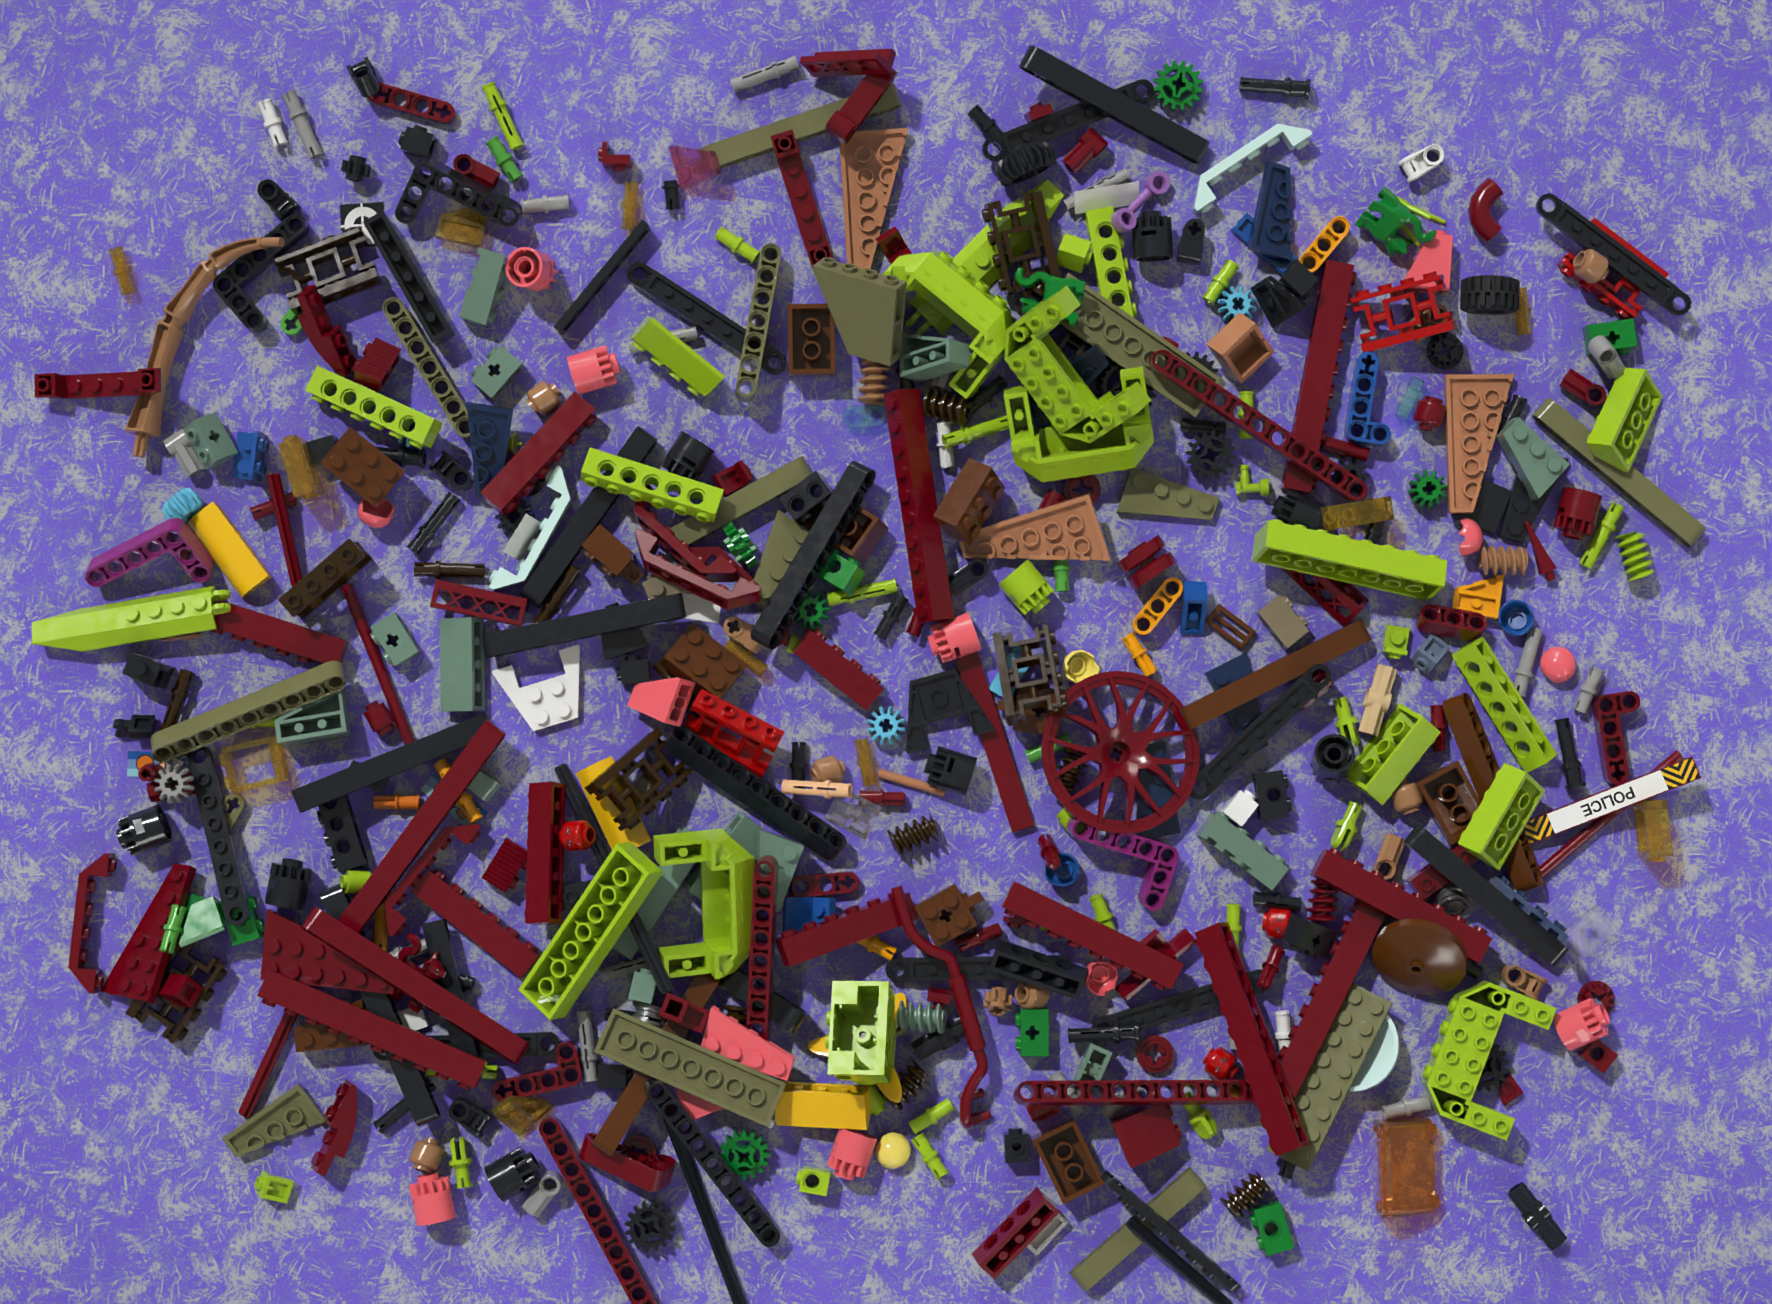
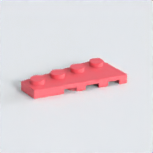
[701,1005,795,1081]

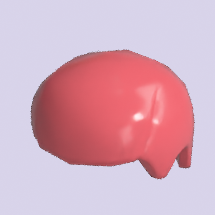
[358,498,394,528]
[1459,518,1483,556]
[1540,647,1576,683]
[1084,959,1119,996]

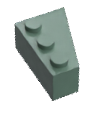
[1496,417,1570,501]
[274,689,352,748]

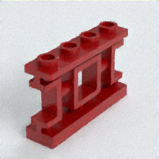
[1557,218,1669,320]
[1350,271,1457,352]
[684,689,784,778]

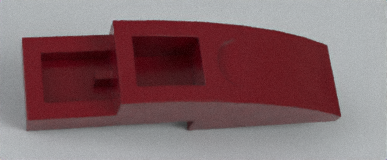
[297,285,356,377]
[311,1079,357,1176]

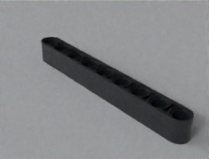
[1019,45,1209,164]
[520,426,658,608]
[751,461,876,650]
[482,593,687,658]
[291,713,490,813]
[664,725,847,861]
[1403,823,1569,967]
[644,1078,780,1247]

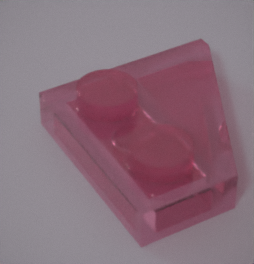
[668,145,721,189]

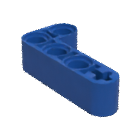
[1344,351,1391,446]

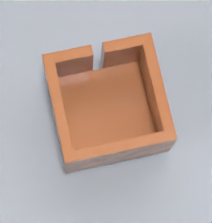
[1206,312,1274,384]

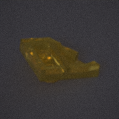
[435,203,491,248]
[492,1095,554,1136]

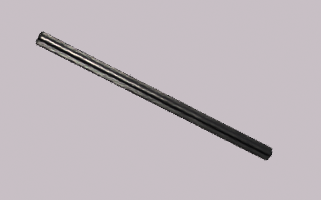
[554,764,674,995]
[661,1104,747,1304]

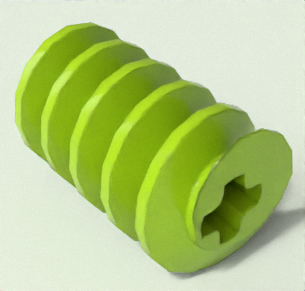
[1615,531,1655,582]

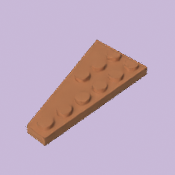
[840,128,908,270]
[1444,374,1514,514]
[958,493,1112,561]

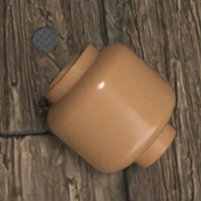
[1573,249,1609,284]
[526,381,561,416]
[810,755,846,789]
[1390,779,1424,815]
[1015,981,1050,1009]
[409,1137,444,1174]

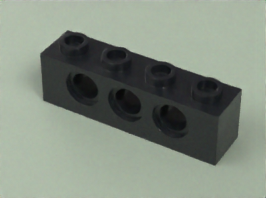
[317,794,369,872]
[989,939,1088,1000]

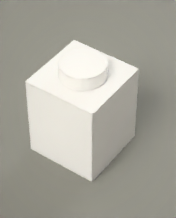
[1221,790,1259,827]

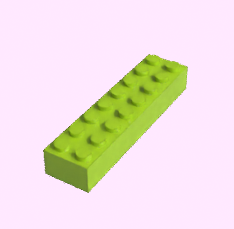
[1251,519,1448,601]
[518,842,663,1020]

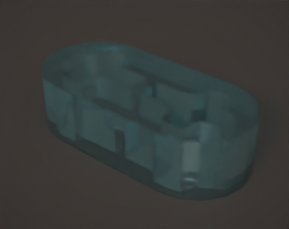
[1395,376,1424,420]
[842,405,886,428]

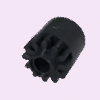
[1132,211,1173,262]
[660,431,715,481]
[1271,489,1326,530]
[1310,734,1355,785]
[924,746,977,796]
[116,804,172,856]
[265,858,312,910]
[484,1146,540,1202]

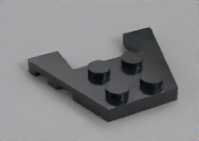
[906,669,995,754]

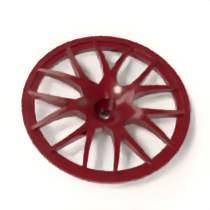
[1041,671,1200,834]

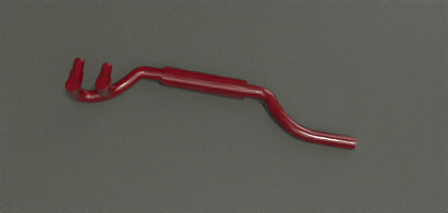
[891,885,992,1129]

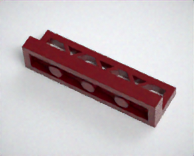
[799,48,896,77]
[1281,568,1369,626]
[430,579,529,626]

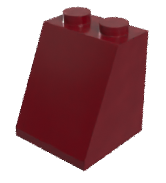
[1110,1105,1183,1168]

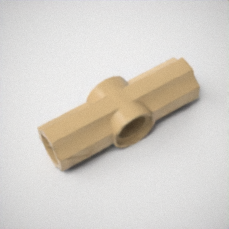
[1358,664,1397,737]

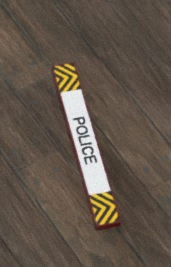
[1524,756,1701,844]

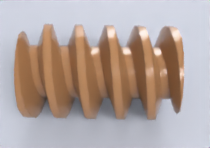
[858,359,890,406]
[1477,546,1528,576]

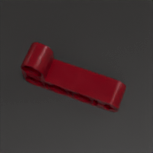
[825,68,898,145]
[1592,691,1641,785]
[492,1040,584,1101]
[579,1133,676,1192]

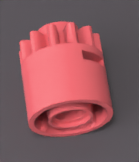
[505,247,558,292]
[567,345,621,395]
[927,612,981,663]
[1553,998,1610,1051]
[827,1129,878,1181]
[409,1172,456,1226]

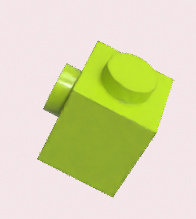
[1057,233,1093,273]

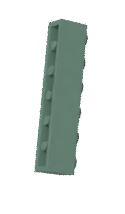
[612,827,696,960]

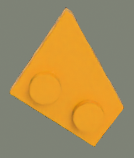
[1451,575,1504,620]

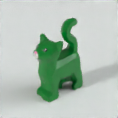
[1354,186,1436,258]
[1015,267,1086,327]

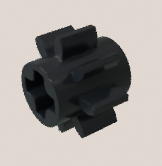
[341,155,371,182]

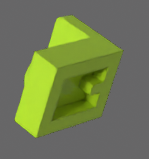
[1381,624,1410,659]
[254,1170,294,1204]

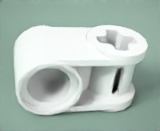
[1397,144,1444,183]

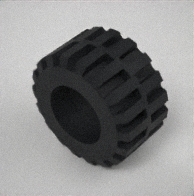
[1460,275,1520,315]

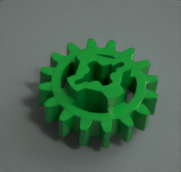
[1153,60,1203,112]
[722,522,759,569]
[719,1128,770,1180]

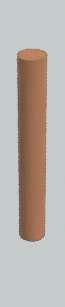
[877,769,946,797]

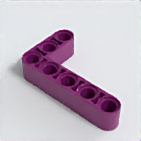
[85,518,214,587]
[1067,816,1179,911]

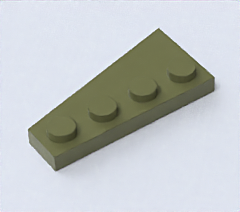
[1116,468,1219,520]
[753,510,810,609]
[222,1082,326,1157]

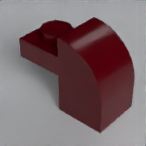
[658,993,710,1034]

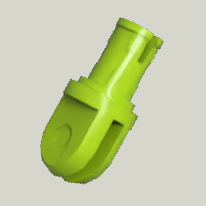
[1333,697,1360,747]
[1330,801,1363,852]
[1183,1090,1218,1139]
[449,1136,473,1189]

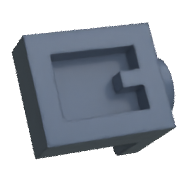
[1410,634,1450,674]

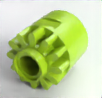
[998,559,1054,615]

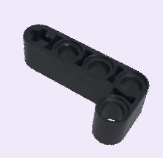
[718,969,808,1035]

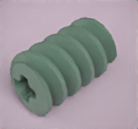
[896,1000,947,1034]

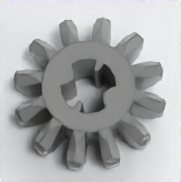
[154,764,195,804]

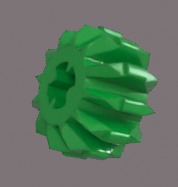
[1407,469,1448,509]
[794,591,831,630]

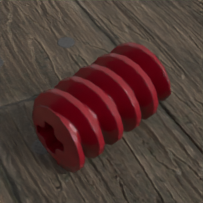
[1306,879,1339,922]

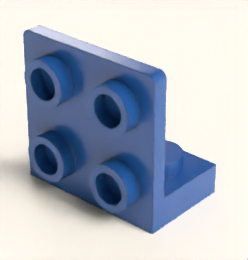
[232,431,270,481]
[782,897,836,932]

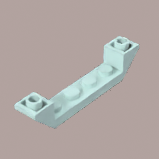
[1192,124,1312,214]
[488,465,572,591]

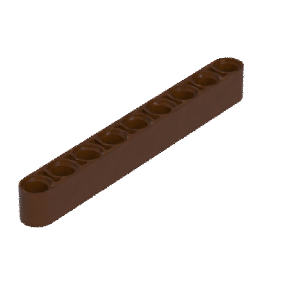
[1179,618,1372,730]
[1443,693,1543,892]
[591,973,722,1157]

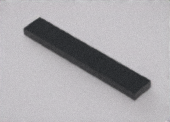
[554,219,650,335]
[421,919,480,1056]

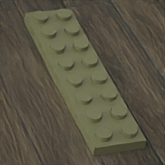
[1059,273,1222,418]
[1266,983,1393,1172]
[594,1008,786,1127]

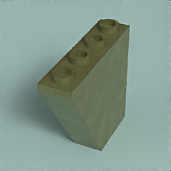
[813,257,907,366]

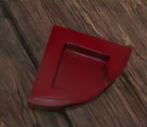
[1499,1073,1523,1106]

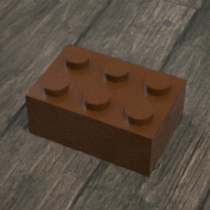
[788,303,836,377]
[320,427,405,508]
[933,458,1005,546]
[660,622,747,699]
[1031,1117,1106,1204]

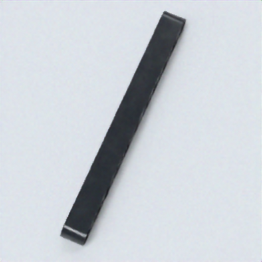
[319,883,441,1127]

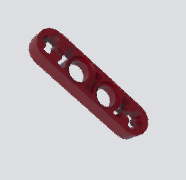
[368,82,456,124]
[785,871,859,897]

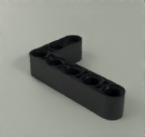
[395,157,523,227]
[213,214,309,333]

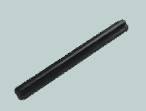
[1125,1216,1233,1304]

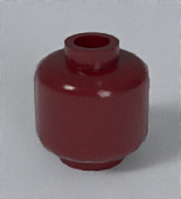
[1413,396,1446,432]

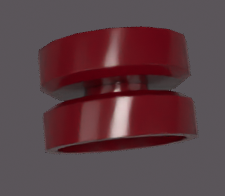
[1117,535,1177,590]

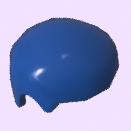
[1498,599,1534,636]
[1043,853,1080,888]

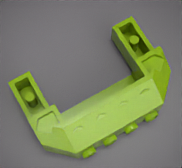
[883,250,1012,399]
[1004,285,1151,443]
[1004,366,1154,482]
[653,828,755,979]
[1421,980,1557,1141]

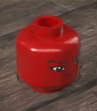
[559,820,595,851]
[1262,908,1292,939]
[1202,1047,1239,1080]

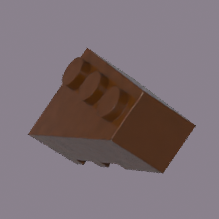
[294,998,369,1052]

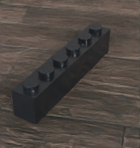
[363,211,456,346]

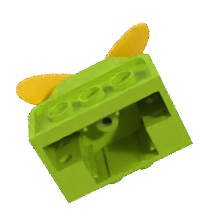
[807,981,907,1103]

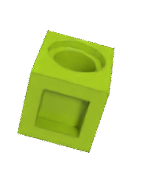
[795,1165,831,1196]

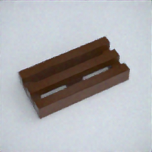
[1205,604,1256,650]

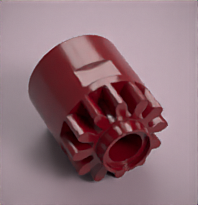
[1553,487,1602,540]

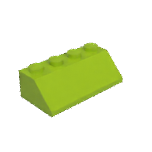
[630,315,725,397]
[1586,368,1663,472]
[1345,703,1441,805]
[1458,763,1546,871]

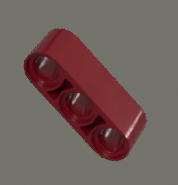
[1416,604,1488,641]

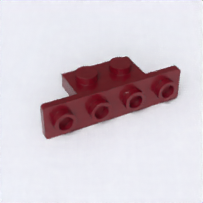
[1115,928,1196,1001]

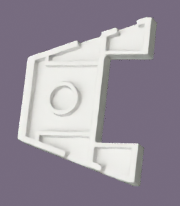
[492,644,580,731]

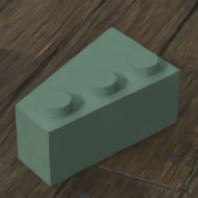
[459,247,508,328]
[899,333,969,382]
[756,827,804,912]

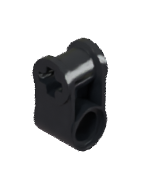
[346,56,380,97]
[257,179,301,221]
[1177,219,1205,265]
[429,450,474,491]
[449,1097,495,1138]

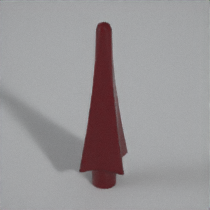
[1525,521,1557,582]

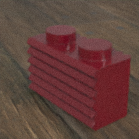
[352,337,401,393]
[482,837,527,892]

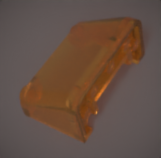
[1373,1118,1440,1218]

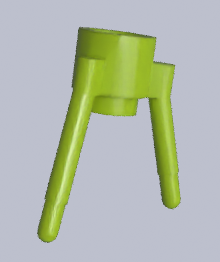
[1397,196,1446,248]

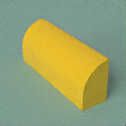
[187,501,272,599]
[576,756,651,850]
[775,1081,871,1130]

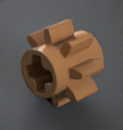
[983,987,1013,1016]

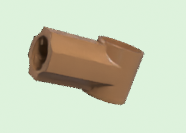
[1371,833,1405,880]

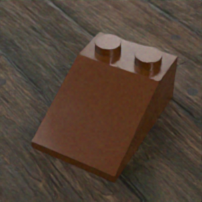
[801,489,889,566]
[1414,761,1481,845]

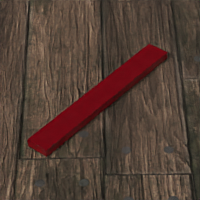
[955,652,1034,833]

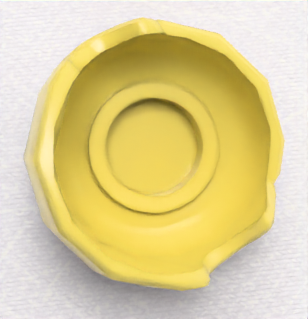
[1062,650,1100,684]
[875,1132,911,1169]

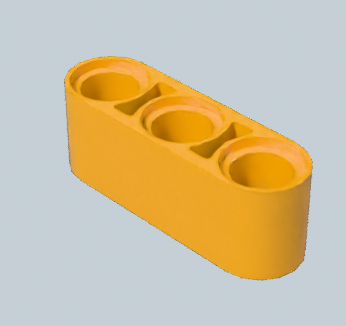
[1298,216,1350,274]
[1131,577,1183,635]

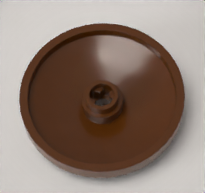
[1372,919,1467,995]

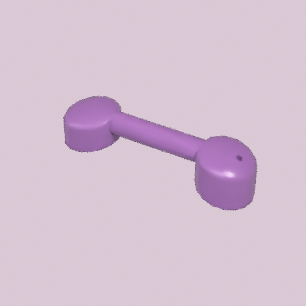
[1111,171,1170,233]

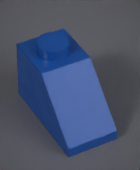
[1180,581,1208,635]

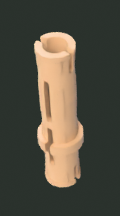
[781,779,853,799]

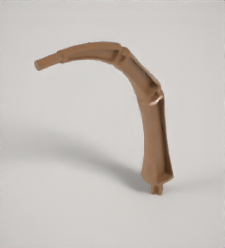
[124,237,285,458]

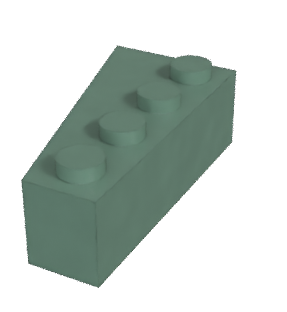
[1196,811,1289,891]

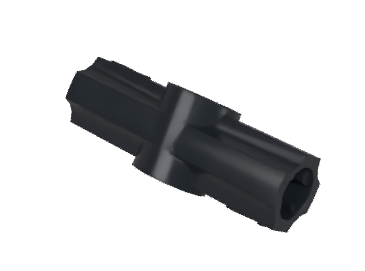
[911,1017,982,1061]
[1507,1182,1567,1250]

